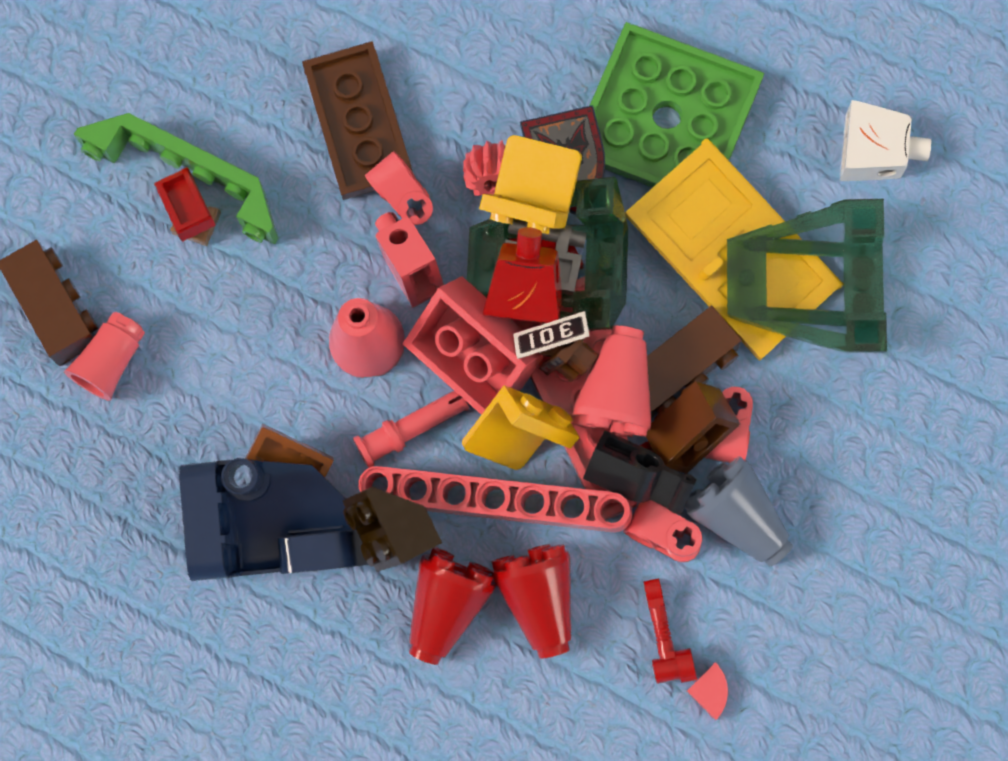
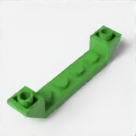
[74,113,278,245]

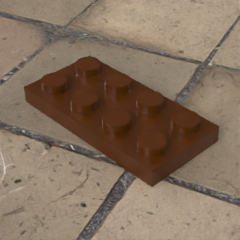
[302,41,413,200]

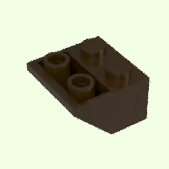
[342,487,442,572]

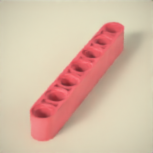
[358,466,632,533]

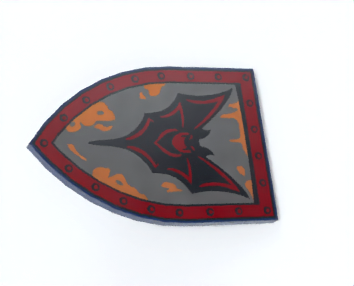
[520,105,605,218]

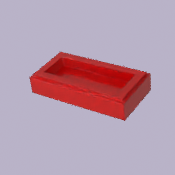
[154,167,216,242]

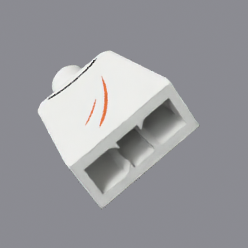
[840,100,931,181]

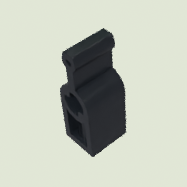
[583,431,697,514]

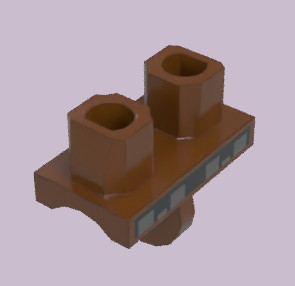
[538,323,599,382]

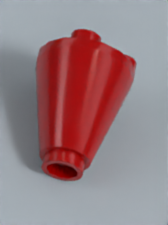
[491,544,571,659]
[409,547,496,665]

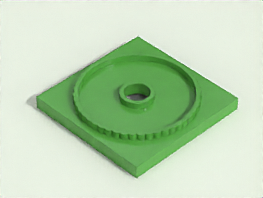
[590,22,765,188]

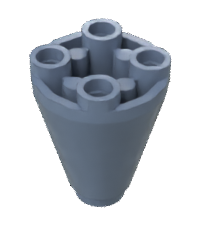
[685,456,793,567]

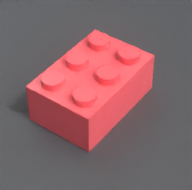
[402,276,545,415]

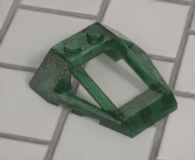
[467,177,628,331]
[727,198,887,353]

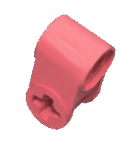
[364,151,433,225]
[705,387,753,463]
[624,500,702,563]

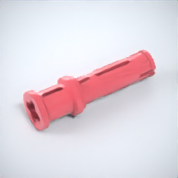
[353,391,469,468]

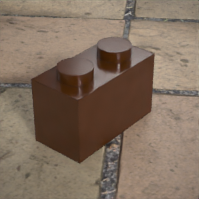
[646,381,740,473]

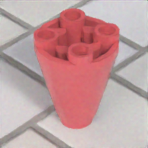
[572,325,651,437]

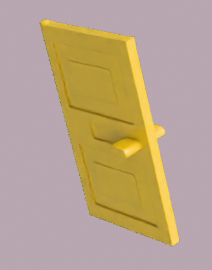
[624,138,844,361]

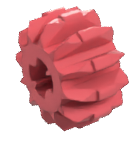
[463,140,506,196]

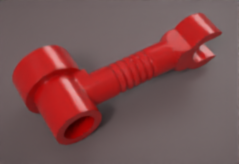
[643,578,697,684]

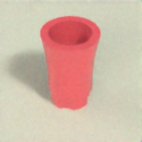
[64,312,145,401]

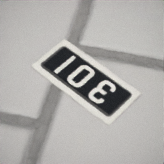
[513,311,589,359]

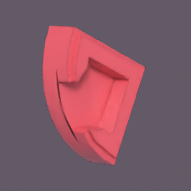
[686,662,728,720]

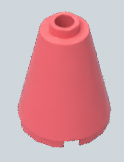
[329,298,405,378]

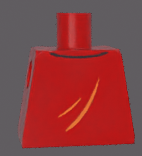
[483,227,563,323]

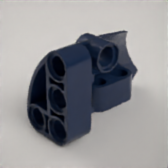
[179,458,369,581]

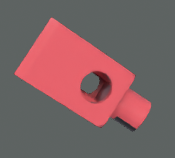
[375,212,444,308]

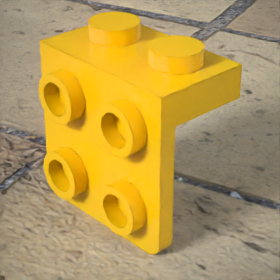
[479,135,582,234]
[462,385,580,470]

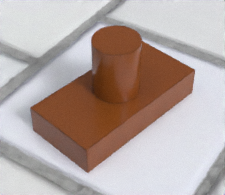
[245,423,334,477]

